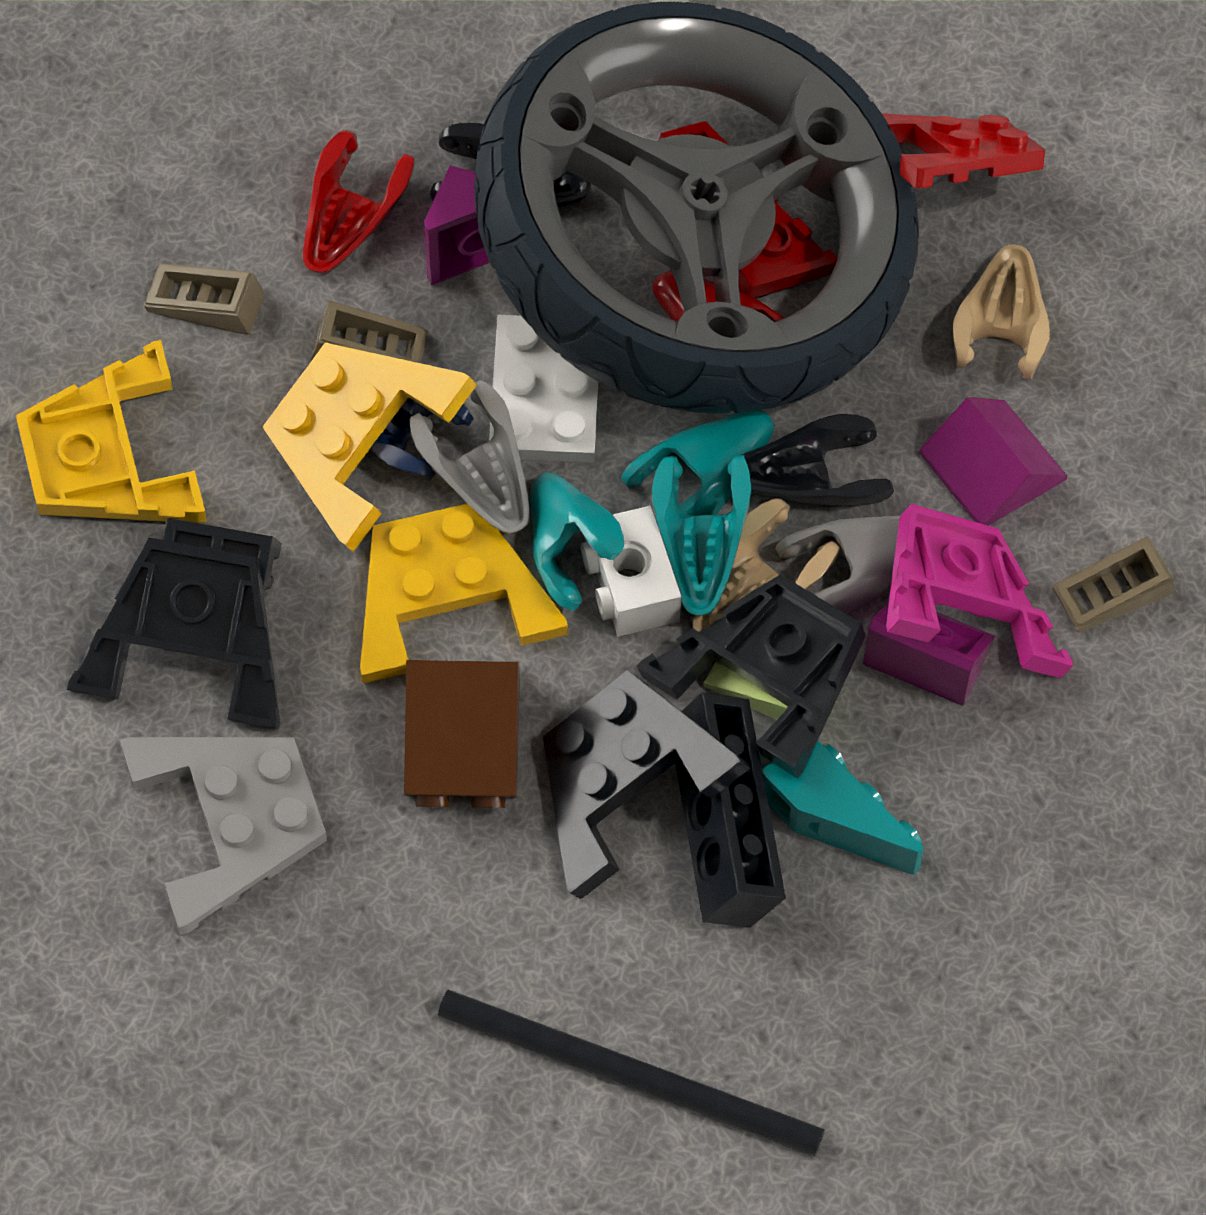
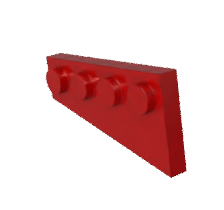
[659,121,838,298]

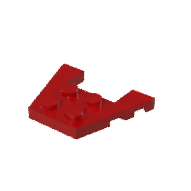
[882,113,1045,188]

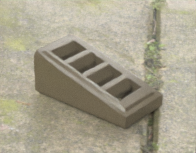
[144,263,264,335]
[311,300,428,363]
[1052,536,1176,633]

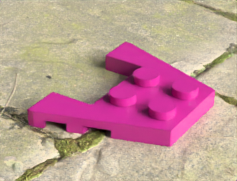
[886,504,1073,678]

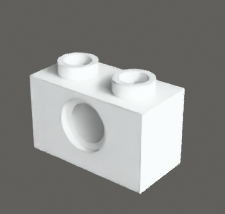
[581,506,681,637]

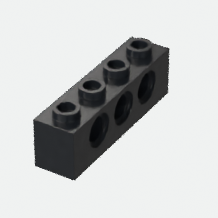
[675,692,786,928]

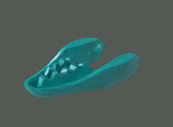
[621,410,775,516]
[652,455,752,615]
[529,471,624,611]

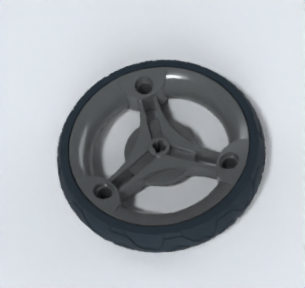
[474,2,919,414]

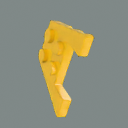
[16,340,207,523]
[263,343,477,552]
[360,503,568,684]

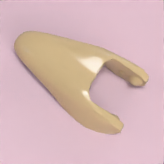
[953,244,1050,380]
[693,499,840,632]

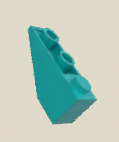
[762,741,924,875]

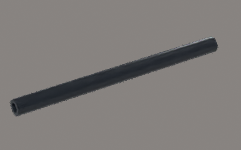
[438,989,825,1156]

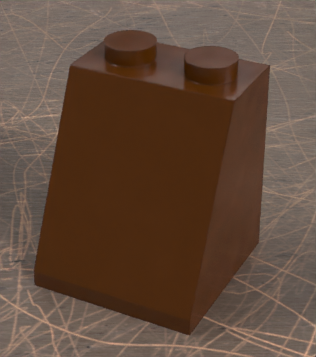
[404,660,520,808]

